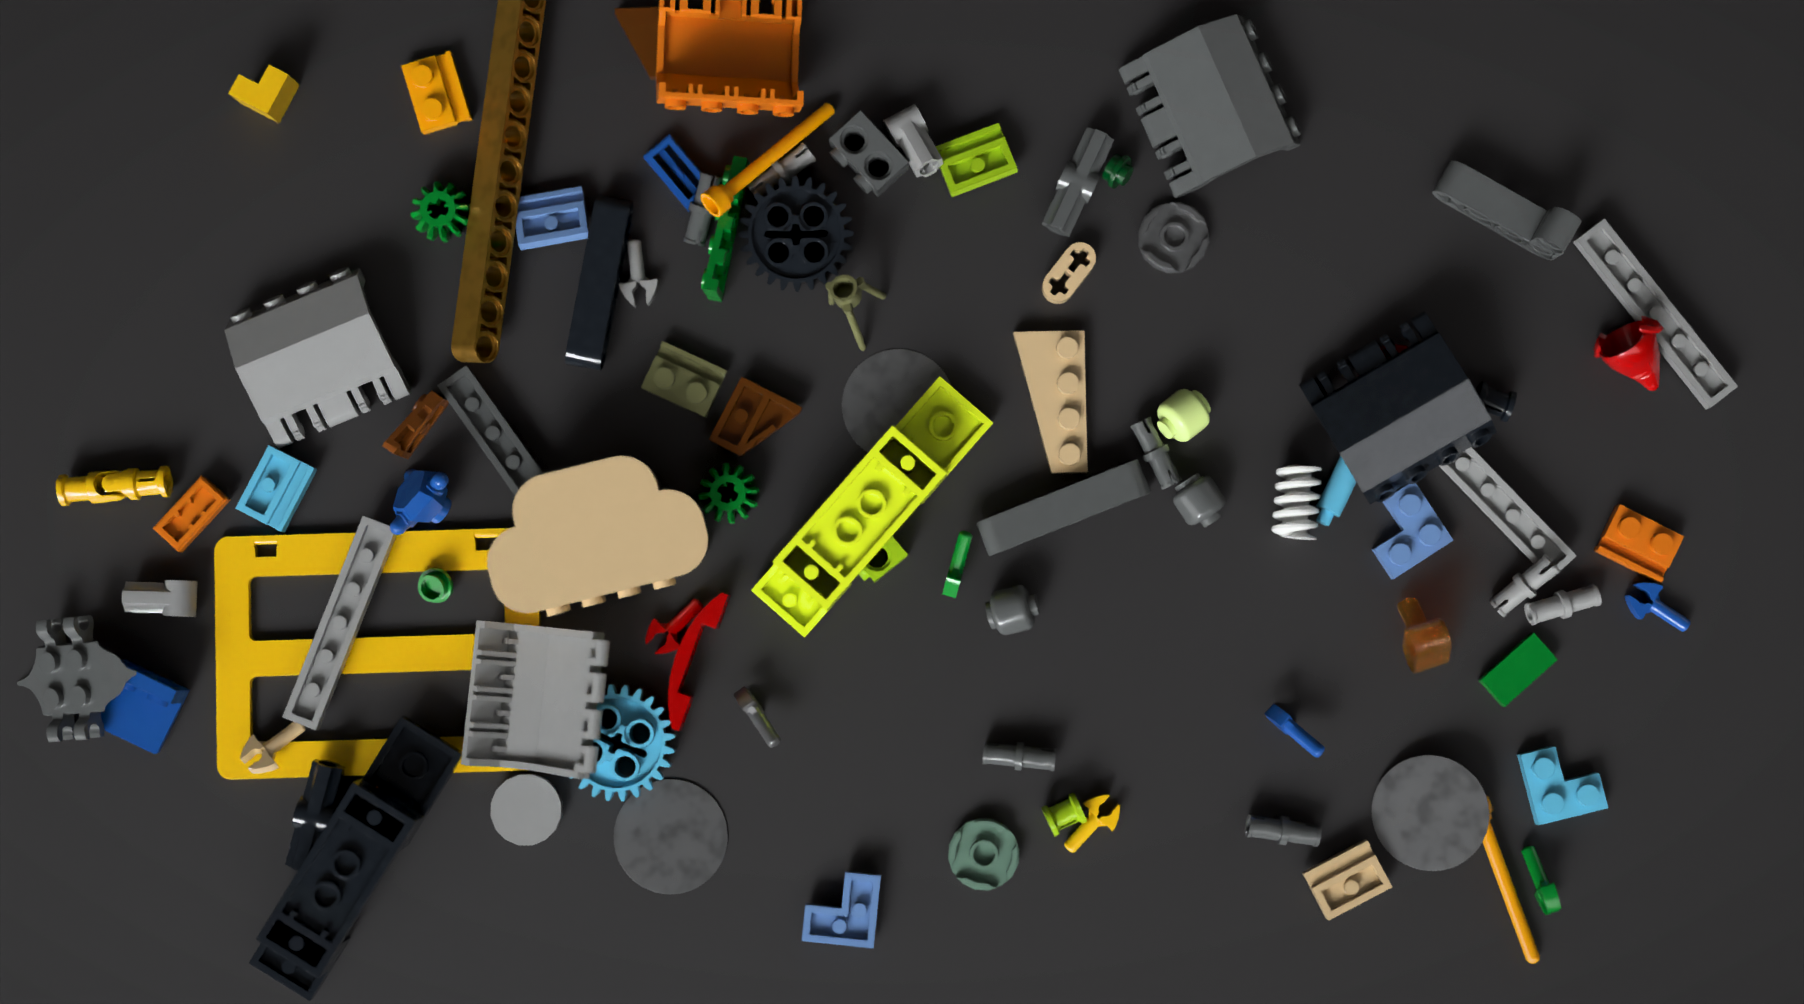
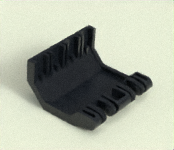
[1299,311,1497,505]

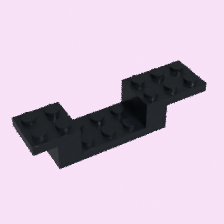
[249,716,462,1001]

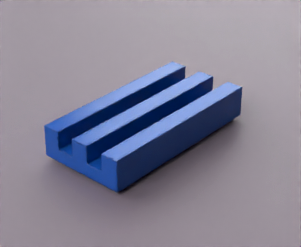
[643,134,701,212]

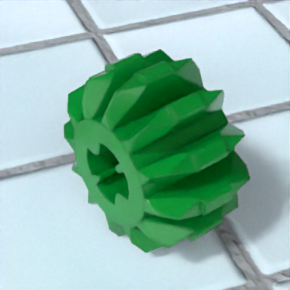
[410,181,470,242]
[698,463,760,524]

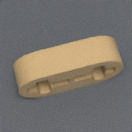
[1042,242,1096,304]

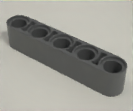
[976,459,1151,556]

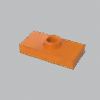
[153,475,231,553]

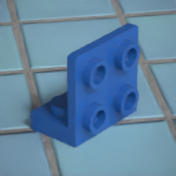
[101,660,190,754]

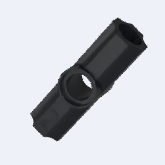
[285,759,345,871]

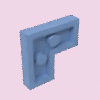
[1372,483,1453,579]
[802,871,881,949]

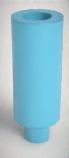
[1316,455,1356,527]

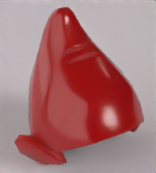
[1594,316,1664,391]

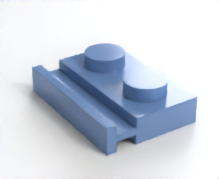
[516,186,589,250]

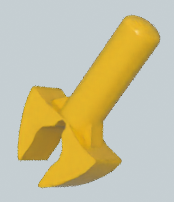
[1064,794,1120,853]

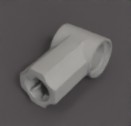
[883,104,943,177]
[122,580,198,617]

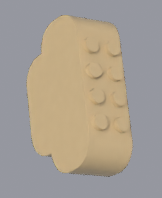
[487,456,709,617]

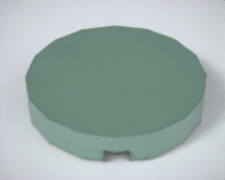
[948,818,1019,891]

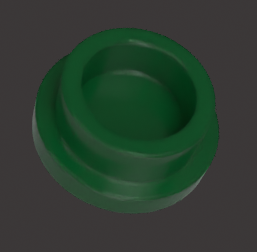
[1102,154,1134,189]

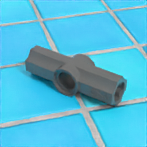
[1042,127,1114,237]

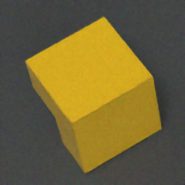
[228,65,300,123]

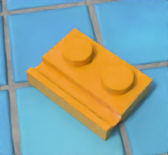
[401,51,473,135]

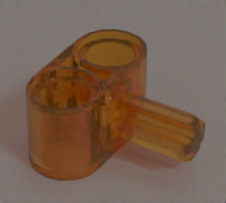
[1397,597,1451,674]

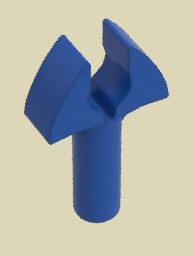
[1624,583,1690,632]
[1264,703,1325,758]

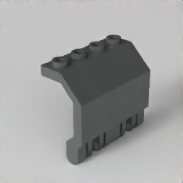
[1119,14,1302,199]

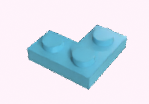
[1517,746,1608,825]

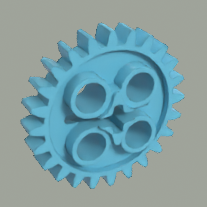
[569,684,676,801]

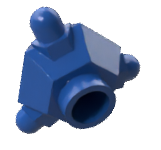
[390,469,452,535]

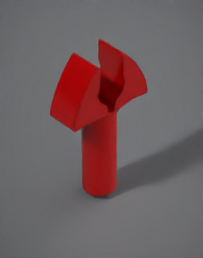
[645,598,703,654]

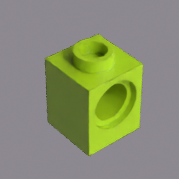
[859,536,908,583]

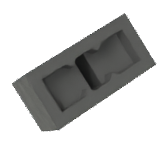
[829,110,909,197]

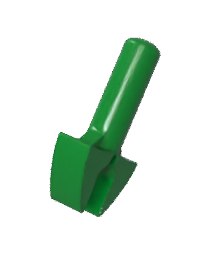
[942,531,973,598]
[1521,846,1561,915]

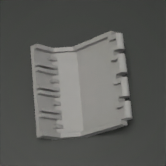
[461,620,610,779]

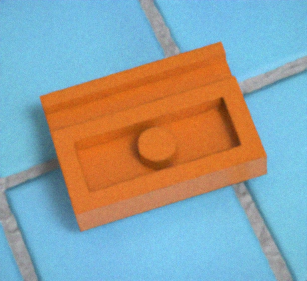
[1593,504,1684,583]

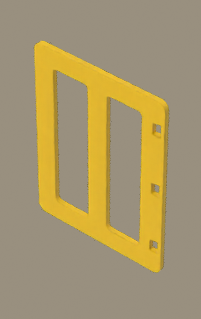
[214,528,541,780]

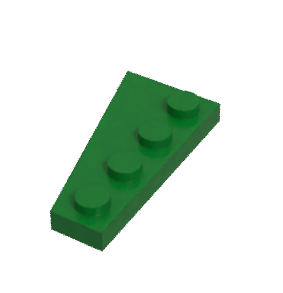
[701,156,750,302]

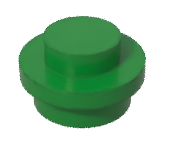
[418,568,453,603]

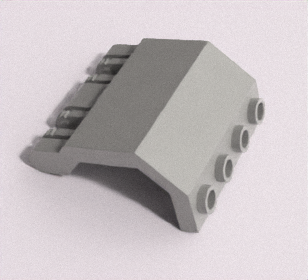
[224,267,411,449]

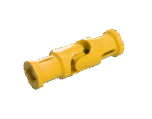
[56,465,173,506]

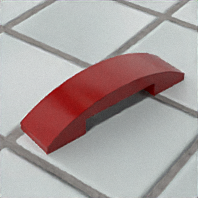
[668,593,731,731]

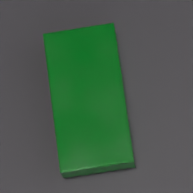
[1478,633,1558,707]

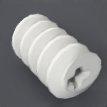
[1271,465,1322,540]

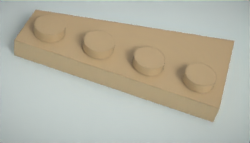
[1013,330,1088,474]

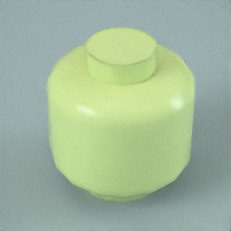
[1157,389,1211,442]

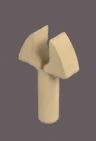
[240,722,305,774]

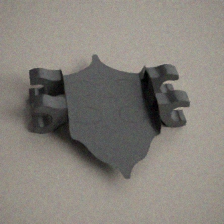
[17,615,137,742]

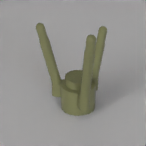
[825,275,886,351]

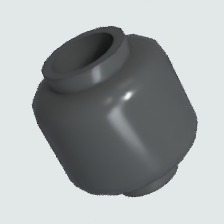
[1173,473,1226,528]
[985,585,1040,635]

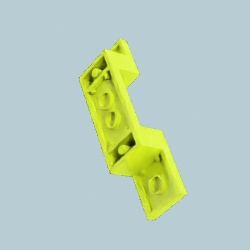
[751,376,993,638]

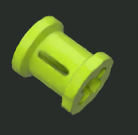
[1041,792,1087,837]

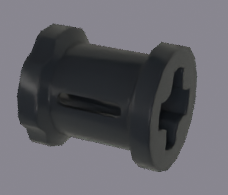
[1476,381,1517,422]

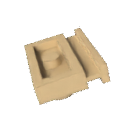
[1302,839,1392,921]

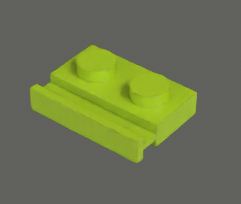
[936,123,1018,197]

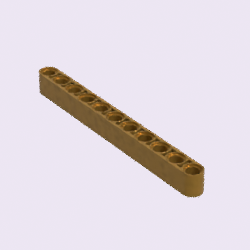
[451,0,546,363]

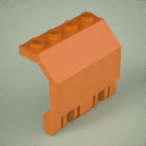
[656,0,804,117]

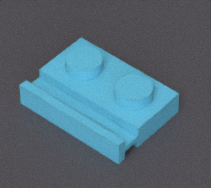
[235,445,318,533]

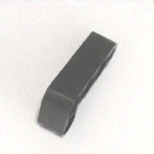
[1432,160,1581,260]

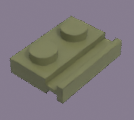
[641,341,728,418]

